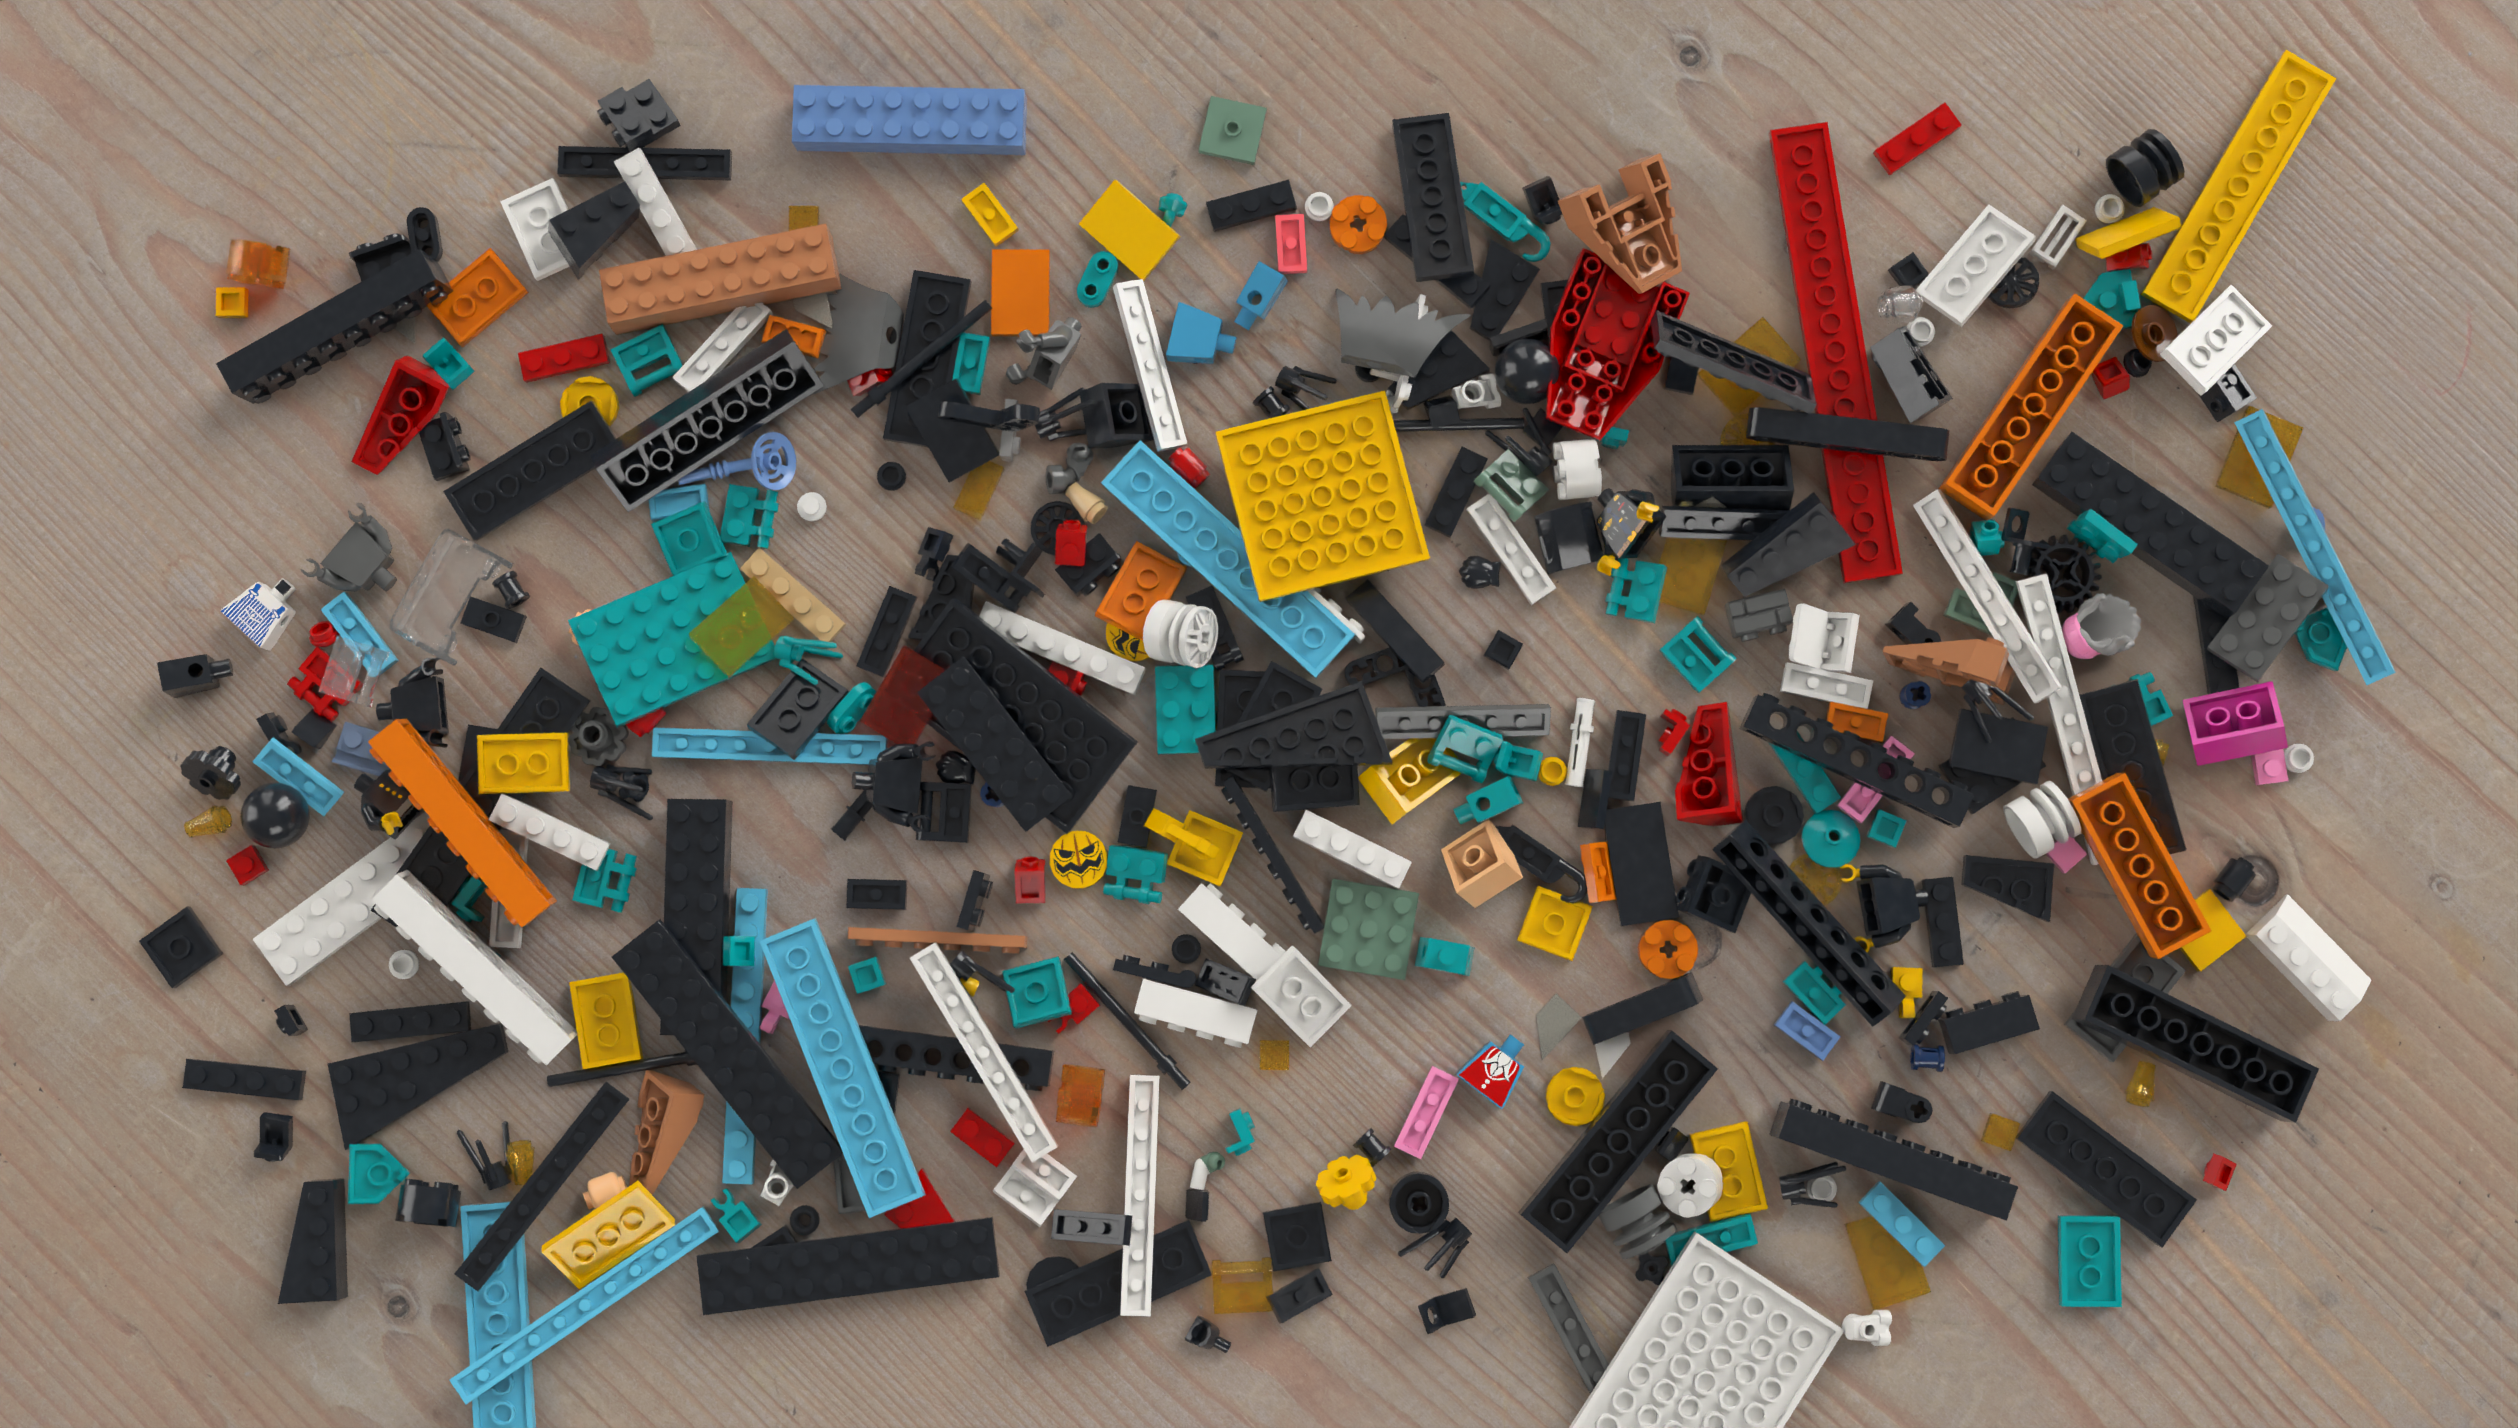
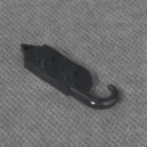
[1495,825,1587,903]

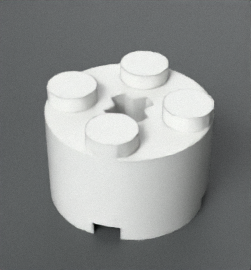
[1553,439,1602,500]
[1657,1153,1723,1218]

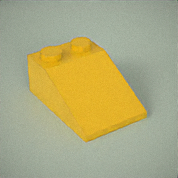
[1358,738,1462,824]

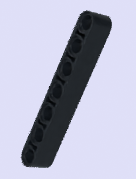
[1746,407,1949,461]

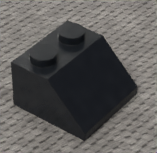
[1079,383,1154,448]

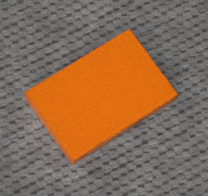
[426,248,529,348]
[991,249,1050,337]
[1095,541,1187,641]

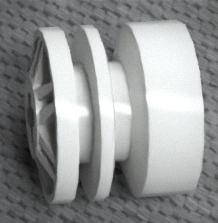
[1143,599,1218,668]
[2003,781,2081,859]

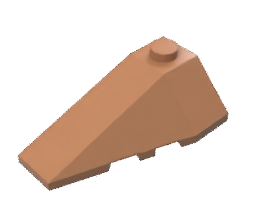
[629,1070,705,1195]

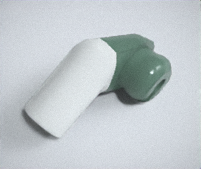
[1190,1152,1225,1190]

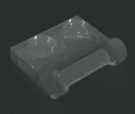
[318,636,390,707]

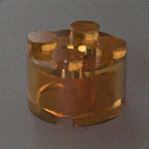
[226,239,291,289]
[1056,1064,1105,1127]

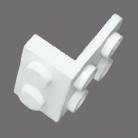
[1789,604,1860,673]

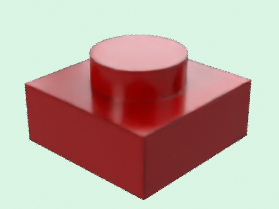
[226,845,269,886]
[2203,1153,2237,1191]

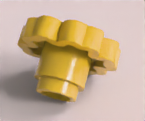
[1316,1155,1377,1210]

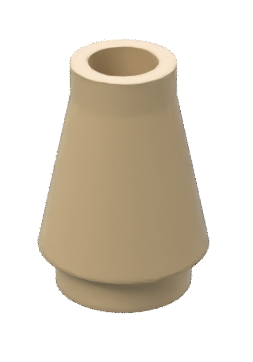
[1065,482,1108,524]

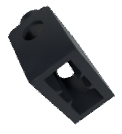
[157,654,233,698]

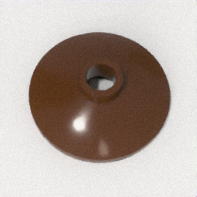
[2132,305,2178,362]

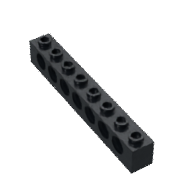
[1739,693,1974,828]
[1712,819,1906,1027]
[859,1025,1055,1091]

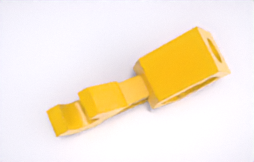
[1144,808,1220,859]

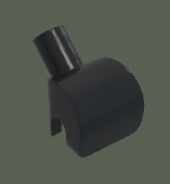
[1185,1315,1231,1353]

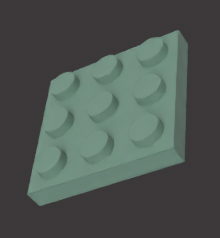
[1318,879,1419,980]

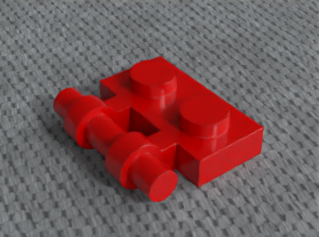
[287,647,364,722]

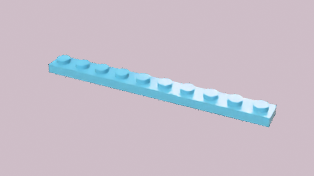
[2234,409,2396,685]
[722,888,768,1184]
[449,1206,720,1404]

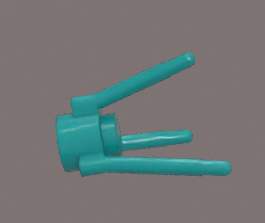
[774,636,843,685]

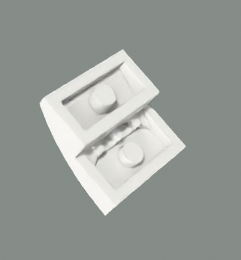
[993,1149,1077,1227]

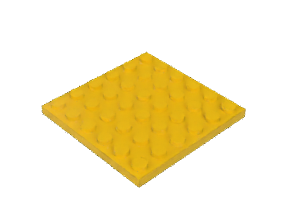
[1215,390,1430,602]

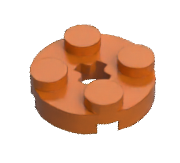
[1329,195,1387,254]
[1638,920,1698,979]

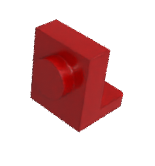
[2106,242,2152,272]
[847,368,893,396]
[1055,520,1088,566]

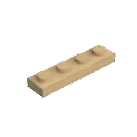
[740,547,847,642]

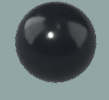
[1495,339,1560,404]
[240,783,310,849]

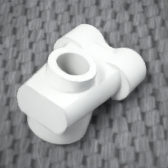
[1452,373,1501,409]
[760,1160,794,1206]
[1842,1310,1892,1346]

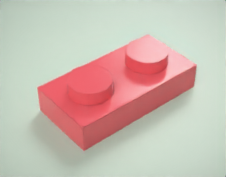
[1275,214,1307,274]

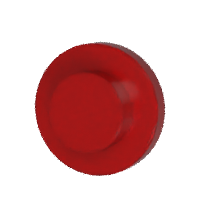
[309,621,339,647]

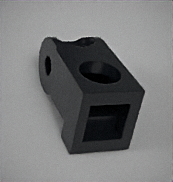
[1885,602,1941,645]

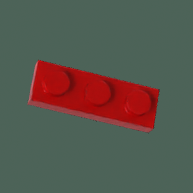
[1873,102,1962,176]
[518,333,610,383]

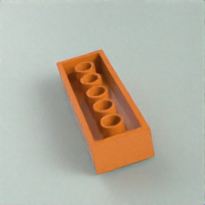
[2068,773,2212,959]

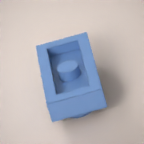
[1774,1001,1840,1061]

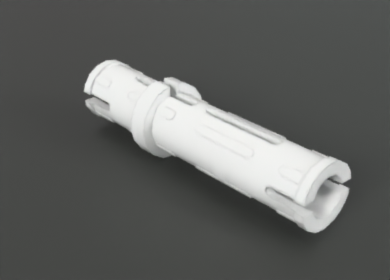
[1565,698,1595,787]

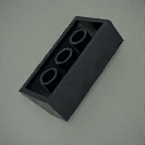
[1671,445,1794,510]

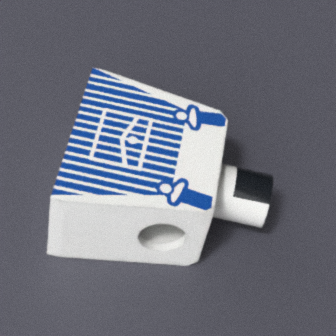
[221,578,296,651]

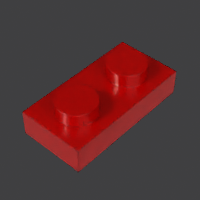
[950,1108,1015,1168]

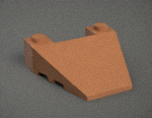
[1558,153,1682,294]
[1883,638,2016,705]

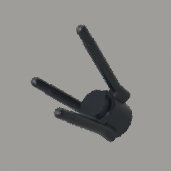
[1275,366,1337,410]
[1035,387,1094,441]
[1485,408,1553,476]
[1962,679,2034,743]
[590,764,653,820]
[950,951,1015,1011]
[457,1121,515,1190]
[1779,1162,1846,1208]
[1398,1217,1472,1278]

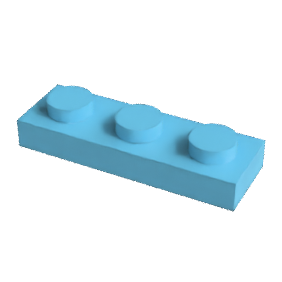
[321,592,399,678]
[252,737,344,816]
[1858,1181,1945,1267]

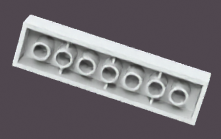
[371,870,577,1066]

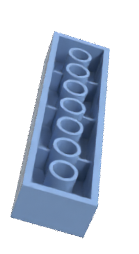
[792,85,1027,155]

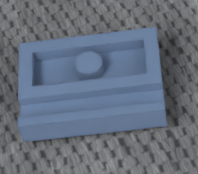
[332,722,390,776]

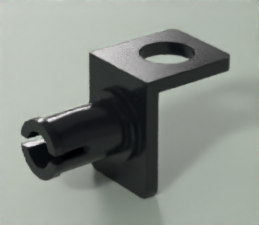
[2001,508,2050,575]
[996,538,1045,598]

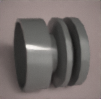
[1598,1184,1677,1259]

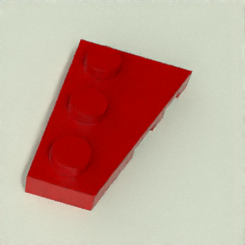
[884,1168,955,1228]

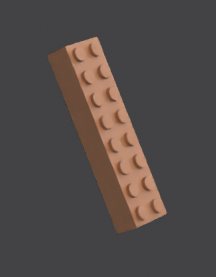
[599,224,842,335]

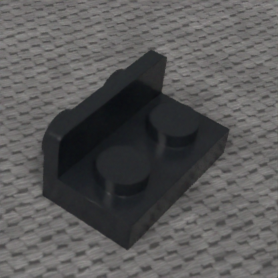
[349,233,411,281]
[2199,364,2257,422]
[419,412,471,481]
[1055,533,1122,597]

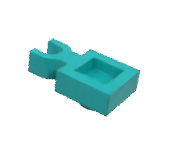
[710,1188,762,1244]

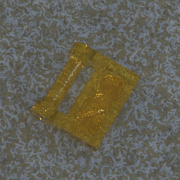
[1212,1257,1273,1314]

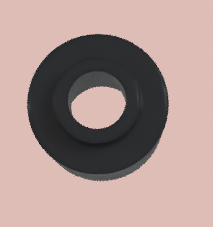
[2212,857,2256,902]

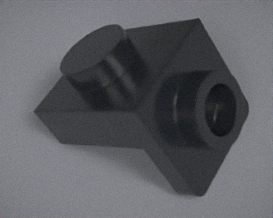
[1522,176,1562,225]
[254,1112,293,1162]

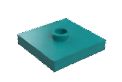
[651,501,727,576]
[1002,956,1072,1029]

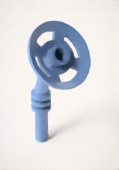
[678,432,796,490]

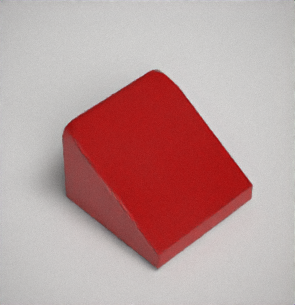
[2091,357,2130,399]

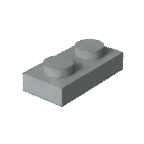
[999,399,1021,462]

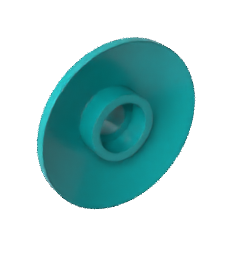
[1802,810,1860,868]

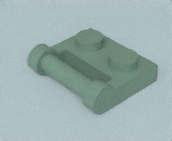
[1473,449,1549,523]

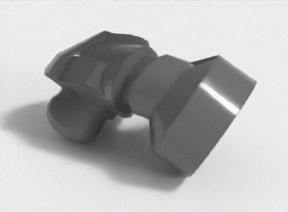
[1045,443,1094,494]

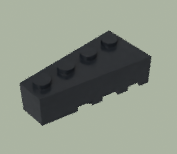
[1721,492,1856,597]
[278,1178,348,1304]

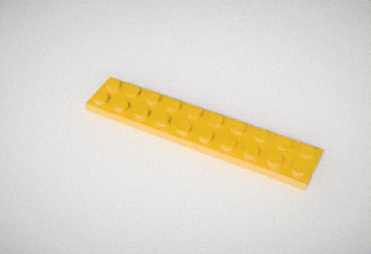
[2140,50,2336,324]

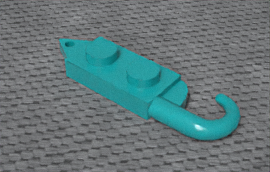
[1460,182,1551,262]

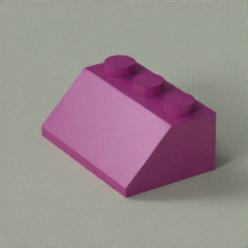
[2182,681,2288,766]

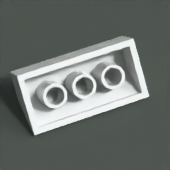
[2246,895,2371,1021]

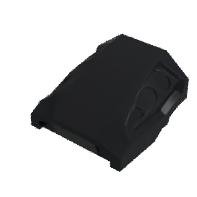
[1534,502,1604,575]

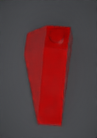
[351,355,450,475]
[1675,702,1742,827]

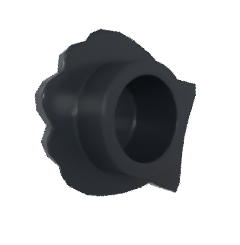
[1459,556,1501,589]
[936,750,976,785]

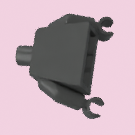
[1006,317,1082,390]
[301,503,397,592]

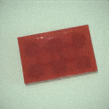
[860,646,945,744]

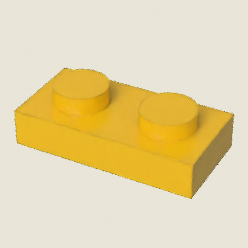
[961,183,1019,247]

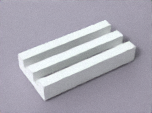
[2029,205,2087,269]

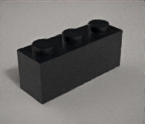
[1938,991,2040,1054]

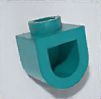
[1970,520,2005,556]

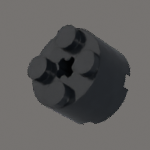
[1388,1171,1449,1234]
[395,1179,461,1227]

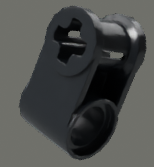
[1871,1081,1933,1123]

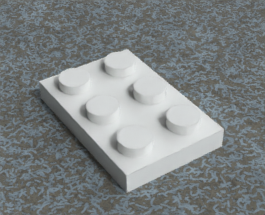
[501,178,570,281]
[1251,945,1352,1048]

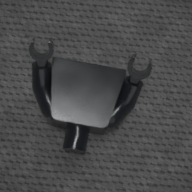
[376,657,449,748]
[851,741,936,832]

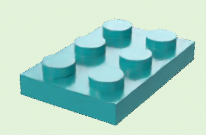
[1155,665,1216,755]
[2058,1215,2122,1307]

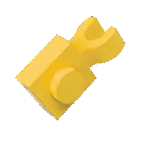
[1891,967,1923,1019]

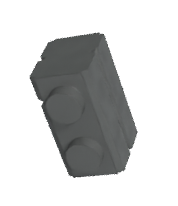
[1725,589,1793,642]

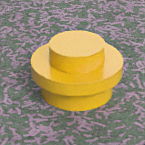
[1538,757,1567,786]

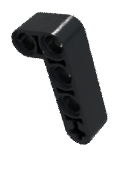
[1582,972,1703,1045]

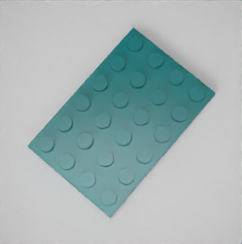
[568,552,778,728]

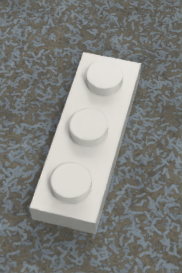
[1780,662,1873,709]

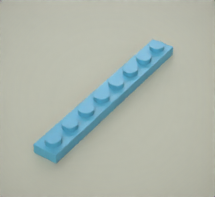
[652,728,888,765]

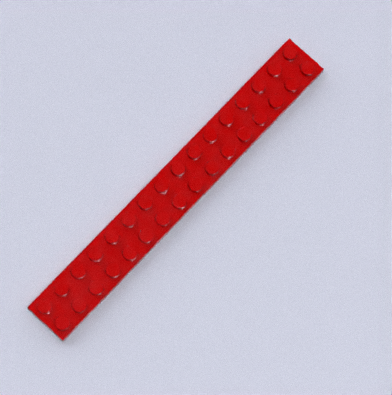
[1769,122,1903,584]

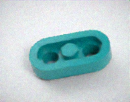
[1077,251,1118,308]
[827,682,877,734]

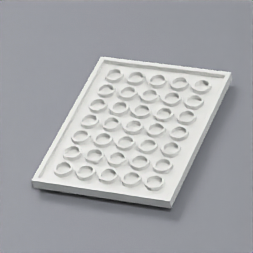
[1569,1231,1844,1428]

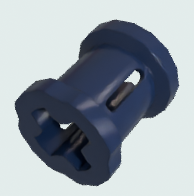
[1899,681,1931,709]
[980,782,1004,808]
[1910,1044,1945,1072]

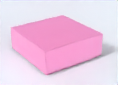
[2046,837,2087,874]

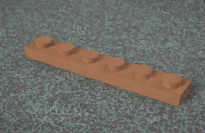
[848,927,1027,953]

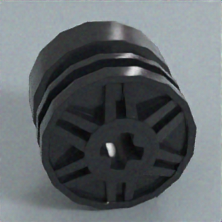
[2106,129,2185,207]

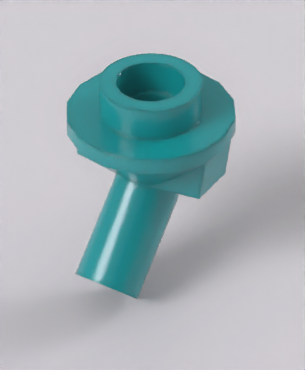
[1158,193,1187,227]

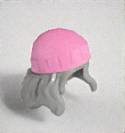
[2061,593,2141,659]

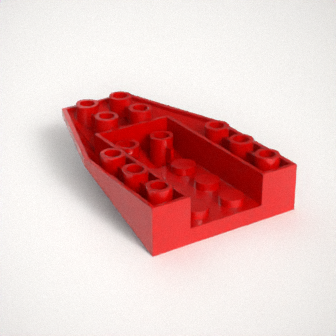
[1546,248,1690,441]

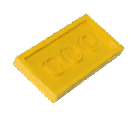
[542,1181,675,1290]

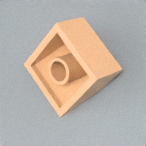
[1441,819,1523,908]

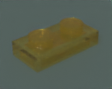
[953,461,1005,521]

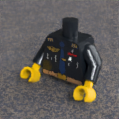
[1597,488,1666,576]

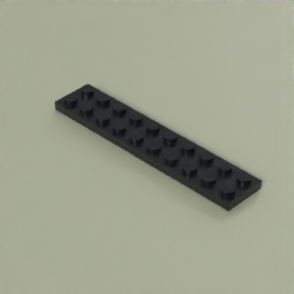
[371,668,591,927]
[612,919,843,1189]
[696,1217,1000,1315]

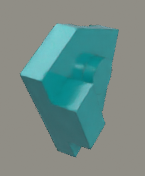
[2083,269,2141,329]
[2295,607,2347,672]
[348,1144,410,1204]

